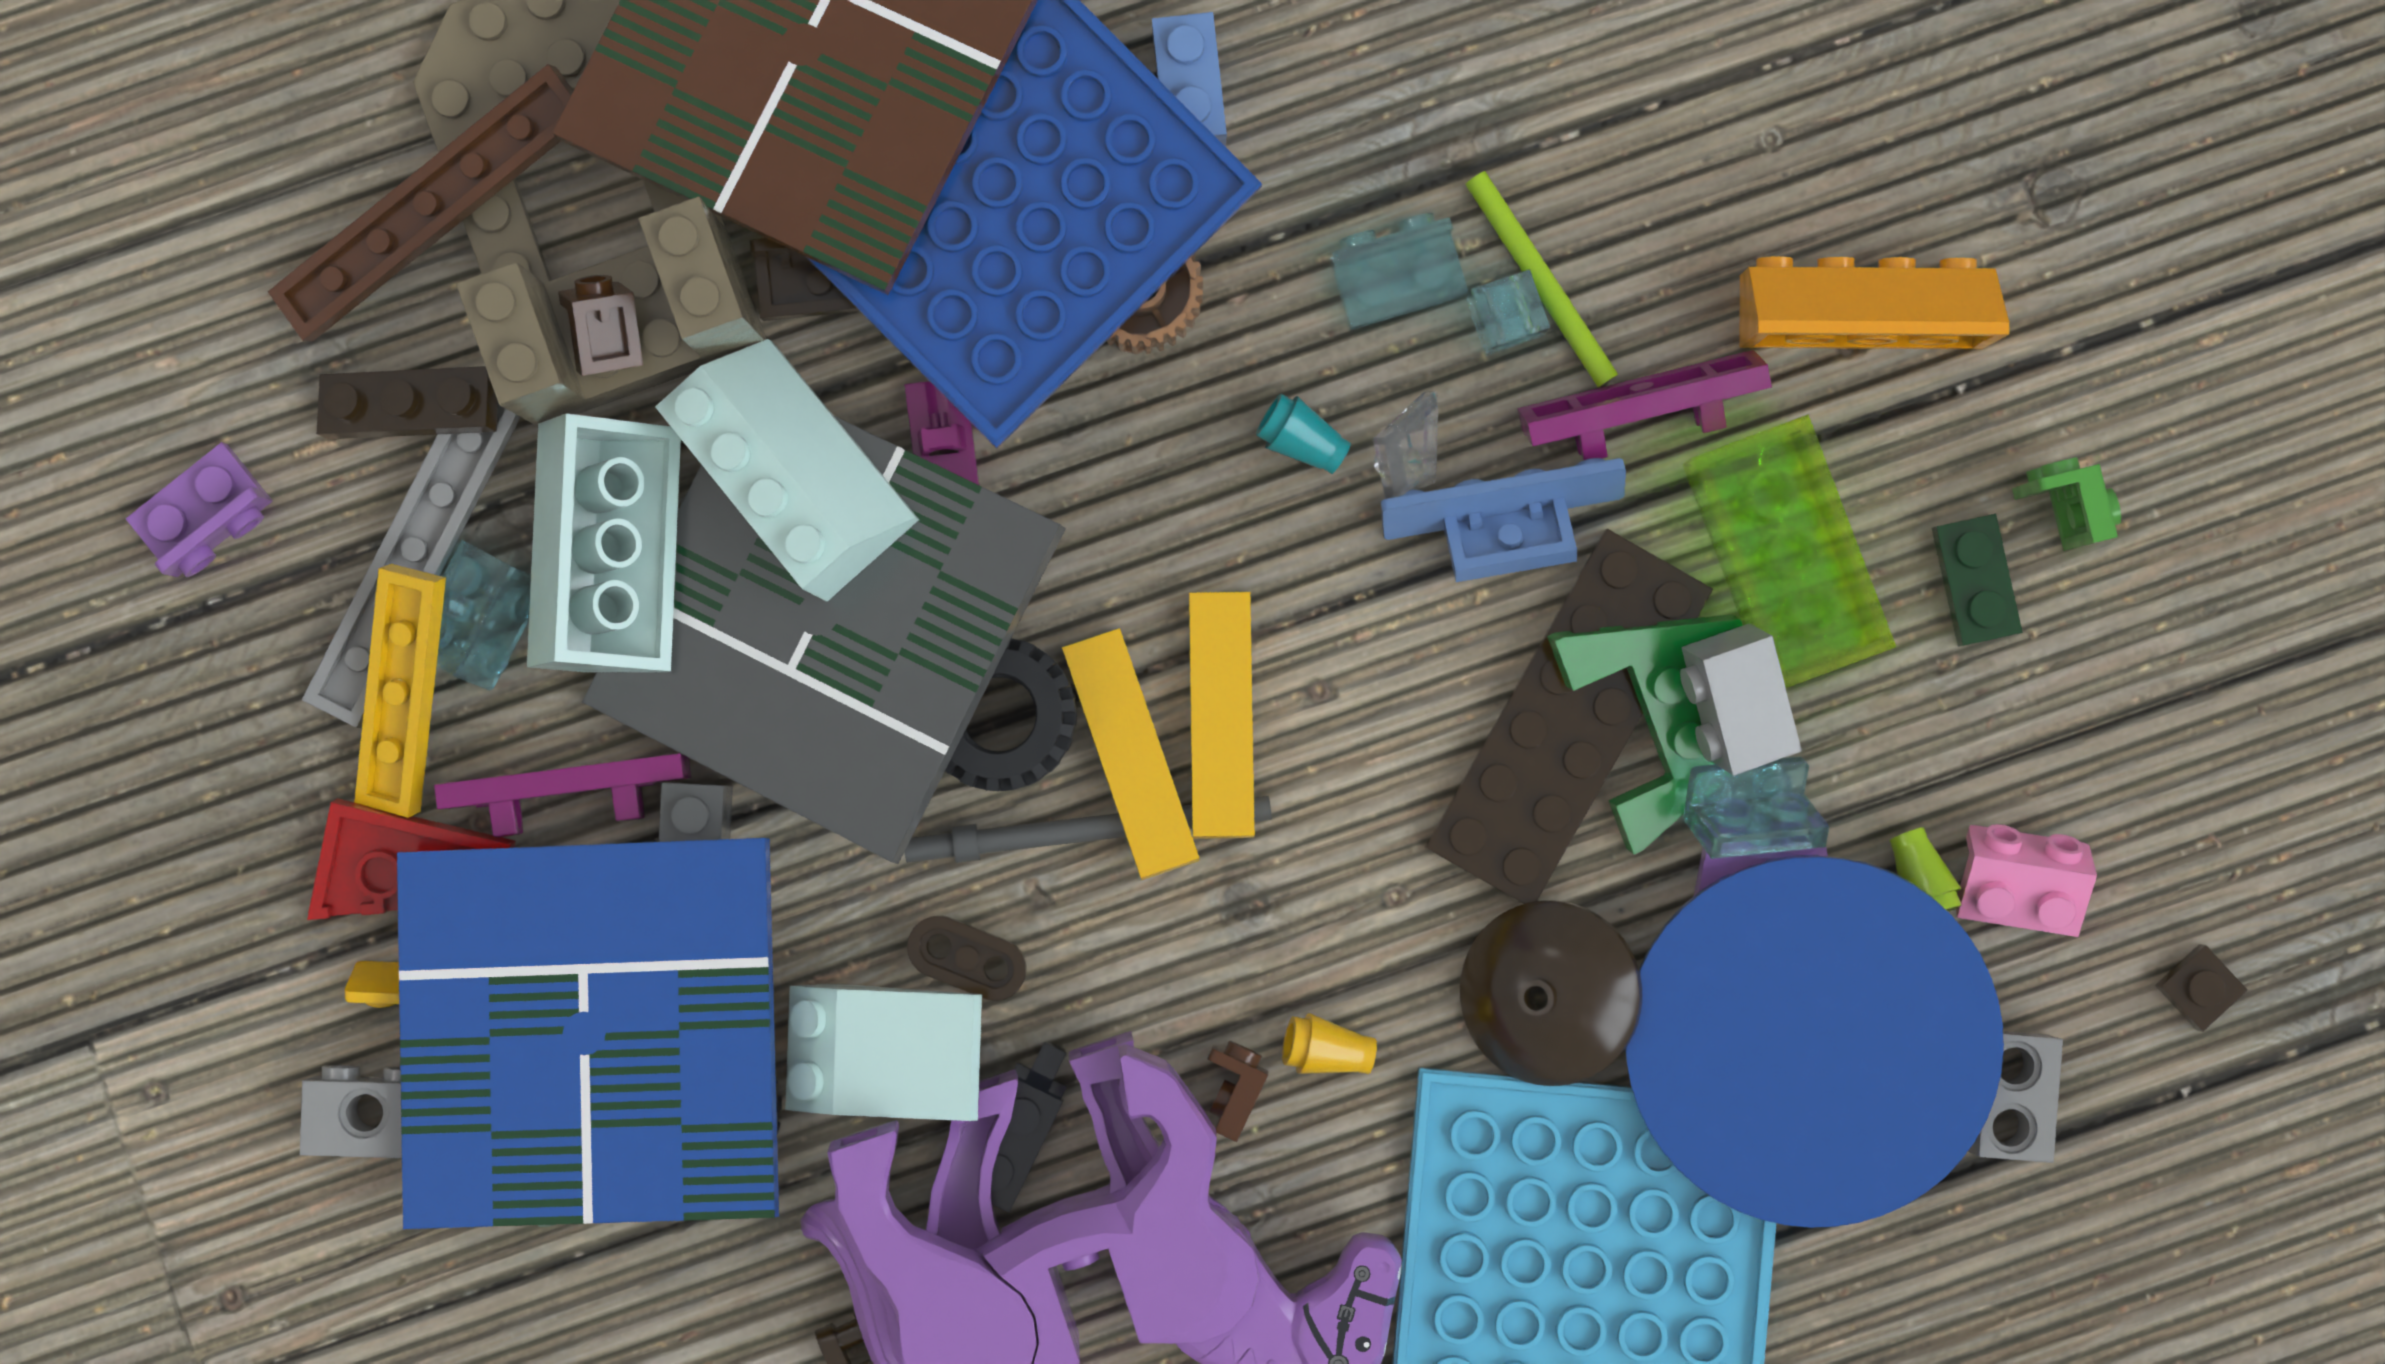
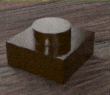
[2155,944,2248,1032]

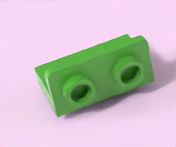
[2012,457,2121,551]

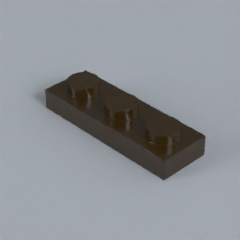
[316,366,498,439]

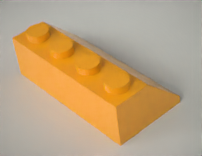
[1739,256,2009,349]

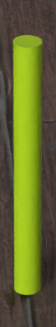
[1465,171,1618,388]

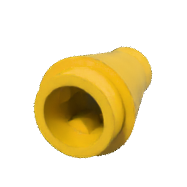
[1282,1013,1377,1074]

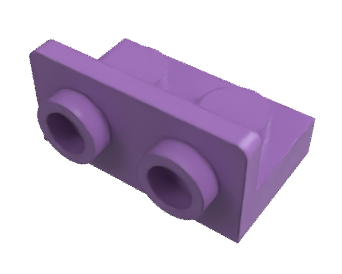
[126,442,273,577]

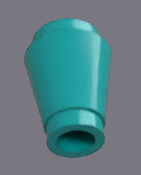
[1256,393,1351,474]

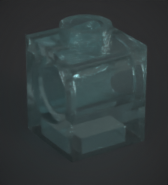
[1466,269,1550,356]

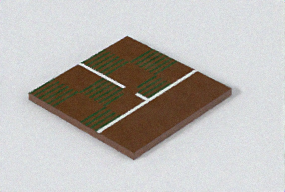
[552,0,1038,295]

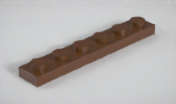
[268,64,573,342]

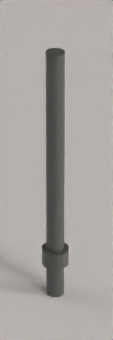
[905,796,1272,863]

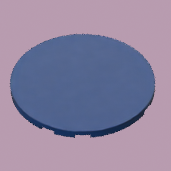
[1626,855,2004,1228]

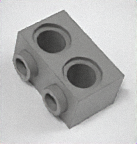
[1968,1031,2063,1163]

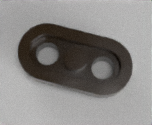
[907,915,1027,1001]

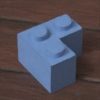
[1152,12,1227,147]

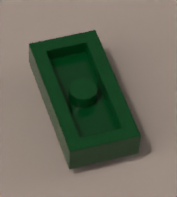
[1931,514,2023,647]

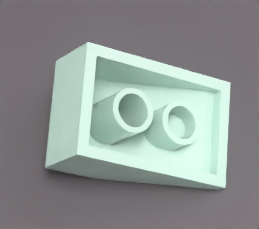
[785,984,982,1121]

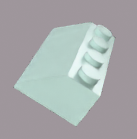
[655,339,919,601]
[527,413,681,672]

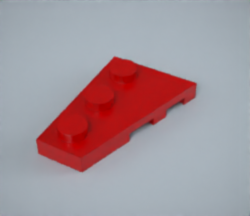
[307,798,516,920]

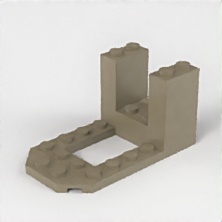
[413,0,767,426]

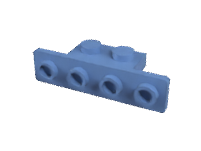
[1381,458,1626,582]

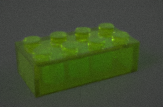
[1682,414,1896,688]

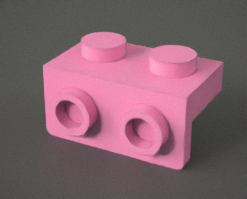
[1956,824,2097,937]

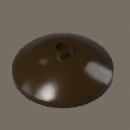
[1460,900,1642,1086]

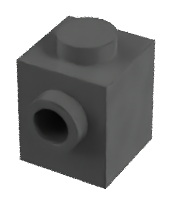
[659,783,733,842]

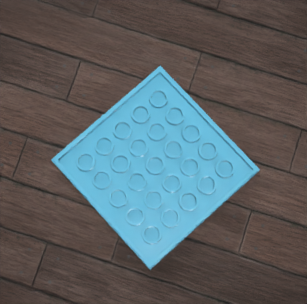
[1392,1067,1776,1364]

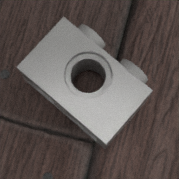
[300,1065,402,1158]

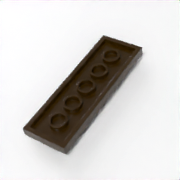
[1424,529,1713,904]

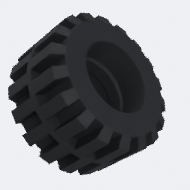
[945,638,1077,791]

